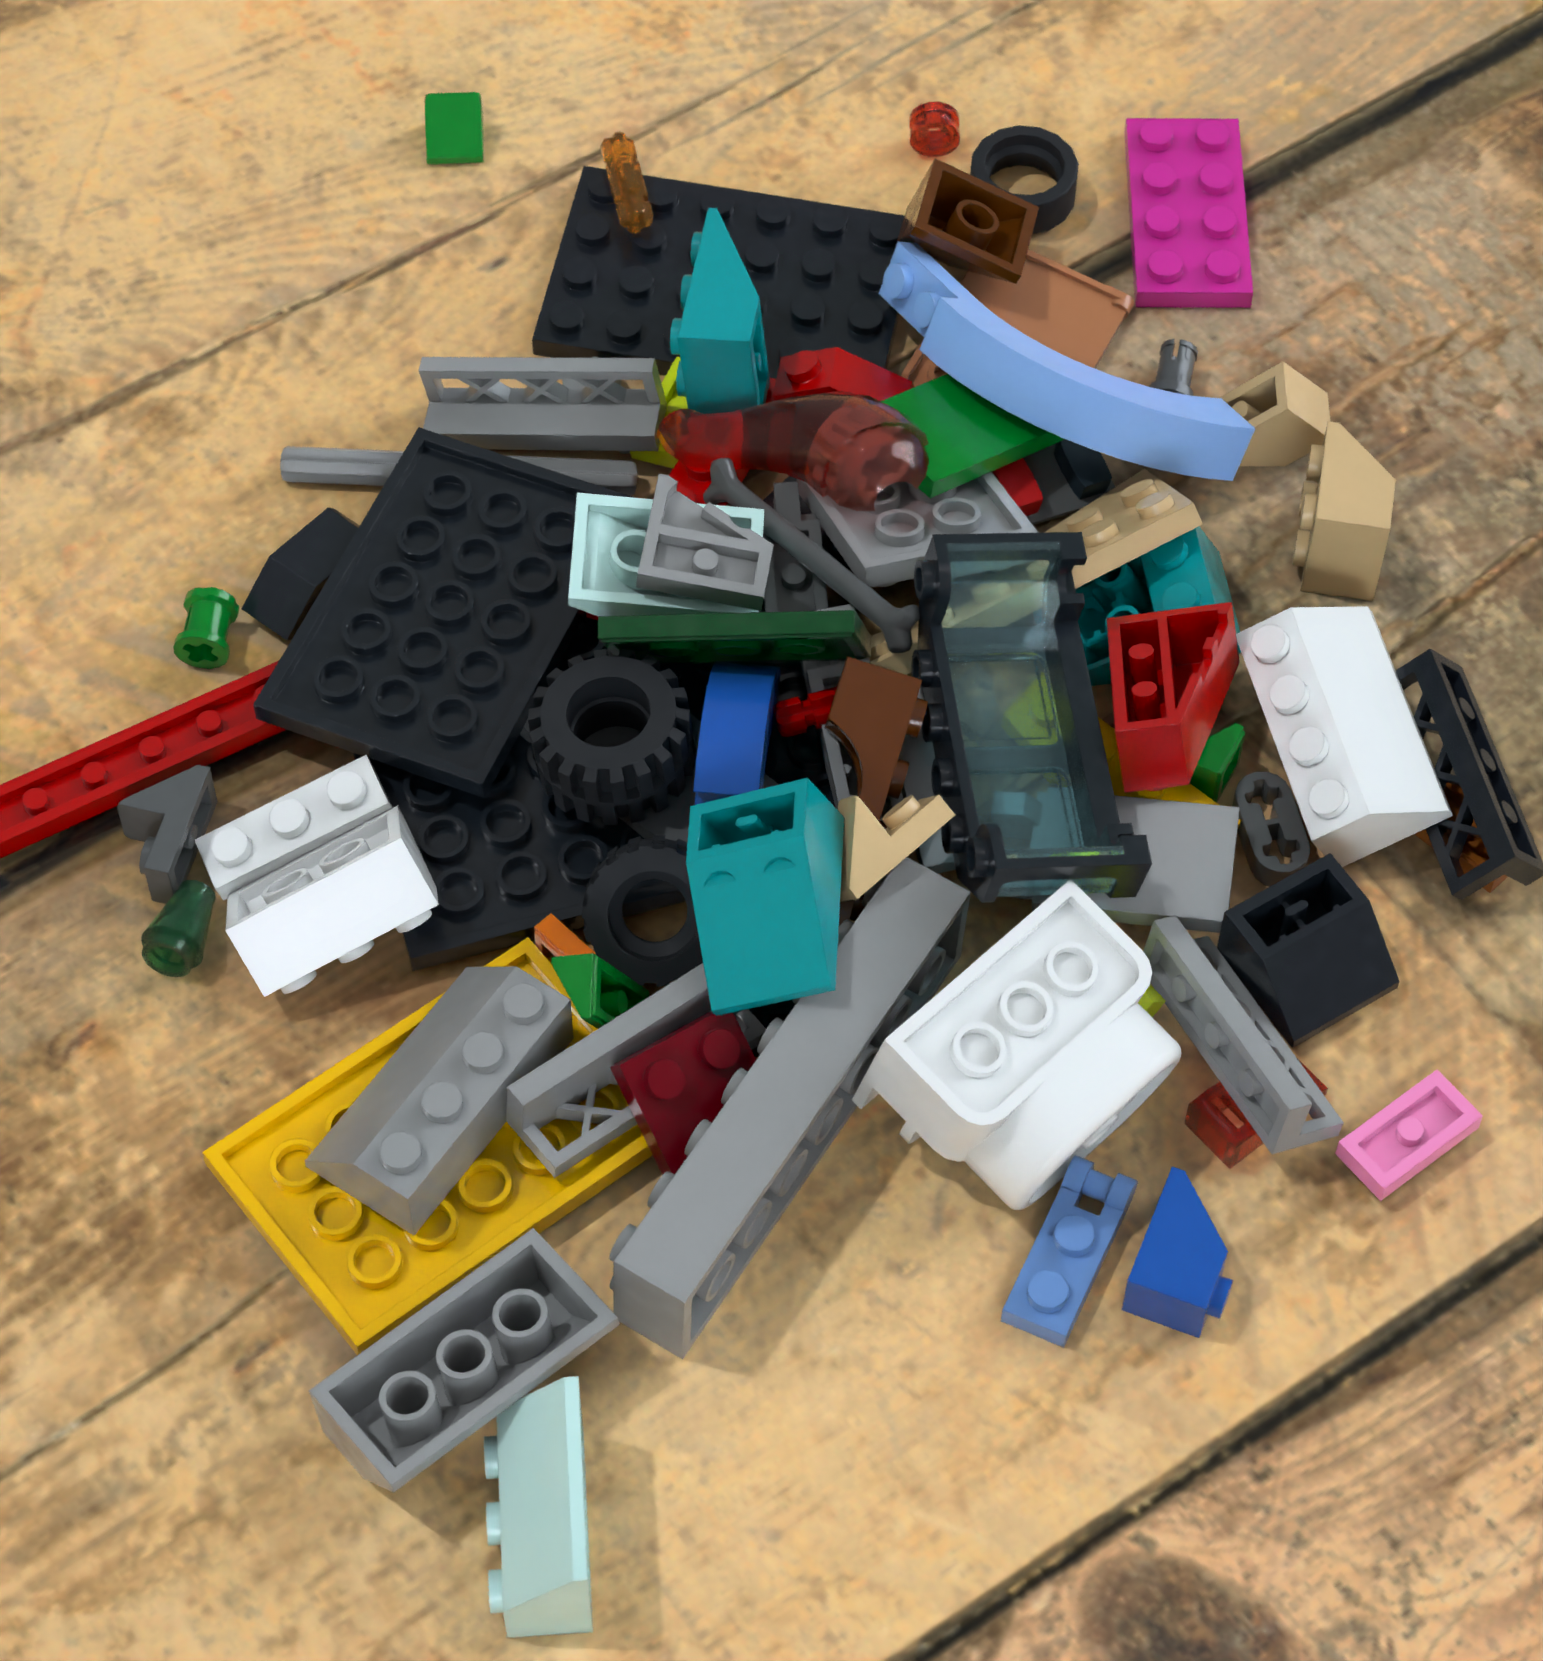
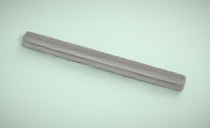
[280,446,638,496]

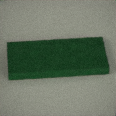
[598,610,871,665]

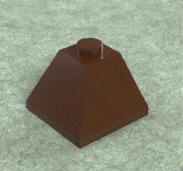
[897,158,1039,284]

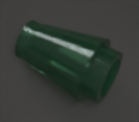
[141,880,216,977]

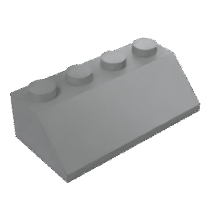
[305,966,574,1236]
[309,1228,619,1493]

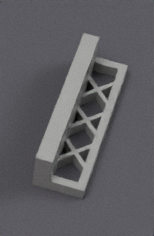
[419,357,667,451]
[1143,915,1344,1154]
[506,963,766,1178]

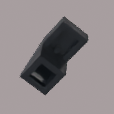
[241,507,360,641]

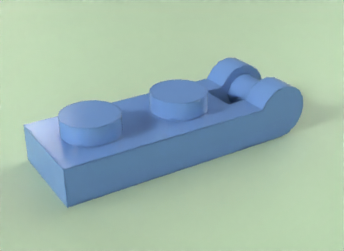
[1001,1155,1138,1348]

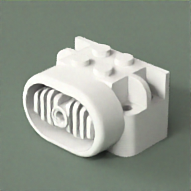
[852,879,1182,1210]

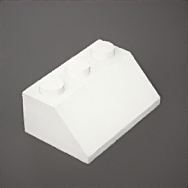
[225,805,439,997]

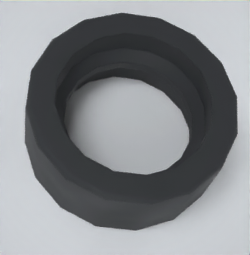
[970,125,1079,234]

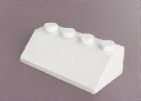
[1236,606,1453,867]

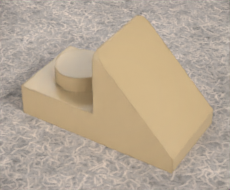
[837,795,955,902]

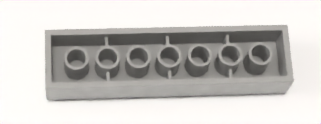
[609,857,971,1359]

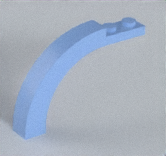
[879,241,1255,481]

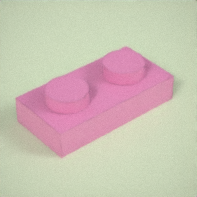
[1335,1070,1483,1201]

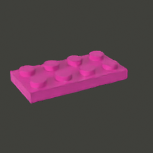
[1124,118,1253,308]

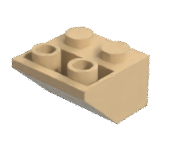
[1292,421,1396,601]

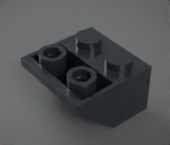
[1217,853,1400,1048]

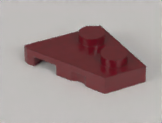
[610,1011,756,1175]

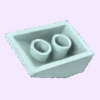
[568,492,764,616]

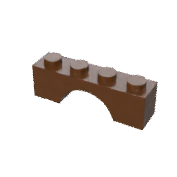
[824,657,928,926]

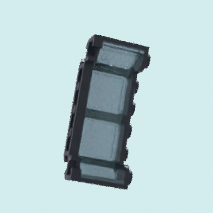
[911,532,1152,903]

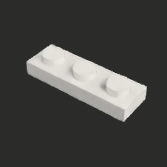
[195,755,392,901]

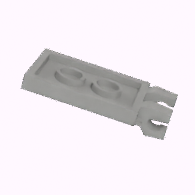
[990,789,1239,933]

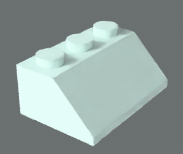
[484,1376,593,1638]

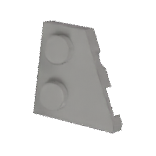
[636,474,774,611]

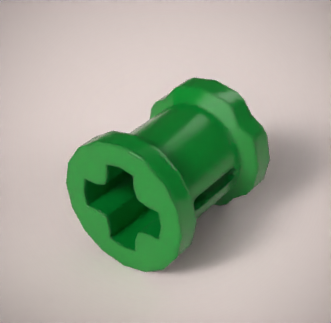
[173,587,240,669]

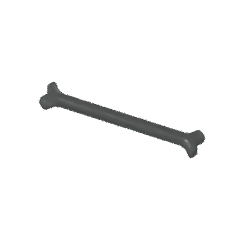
[703,458,920,653]

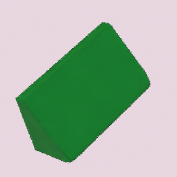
[551,953,649,1029]

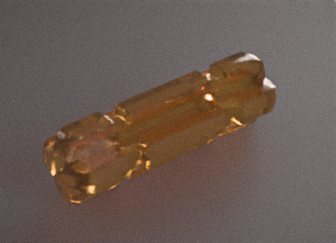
[600,132,653,233]

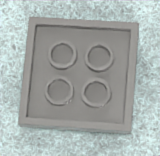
[797,464,1038,588]

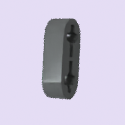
[1232,772,1310,887]

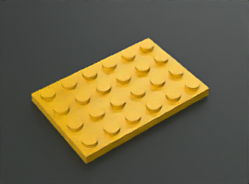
[202,937,652,1355]

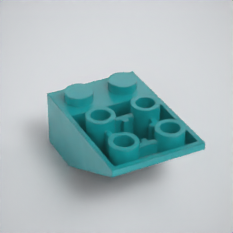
[670,208,770,426]
[1031,526,1241,686]
[686,778,844,1016]

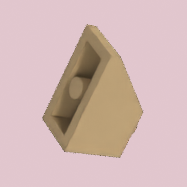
[1219,362,1331,466]

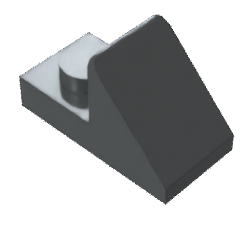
[117,765,218,906]

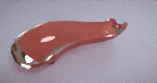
[657,391,929,511]

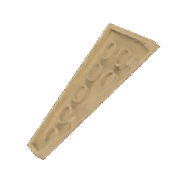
[867,469,1203,675]

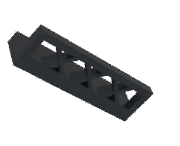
[1396,649,1543,900]

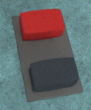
[992,439,1115,525]

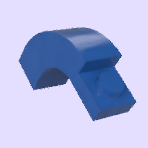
[693,661,781,805]

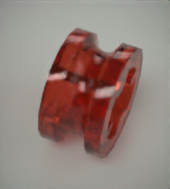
[909,101,960,157]

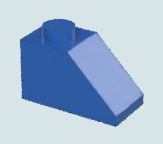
[1122,1166,1233,1338]

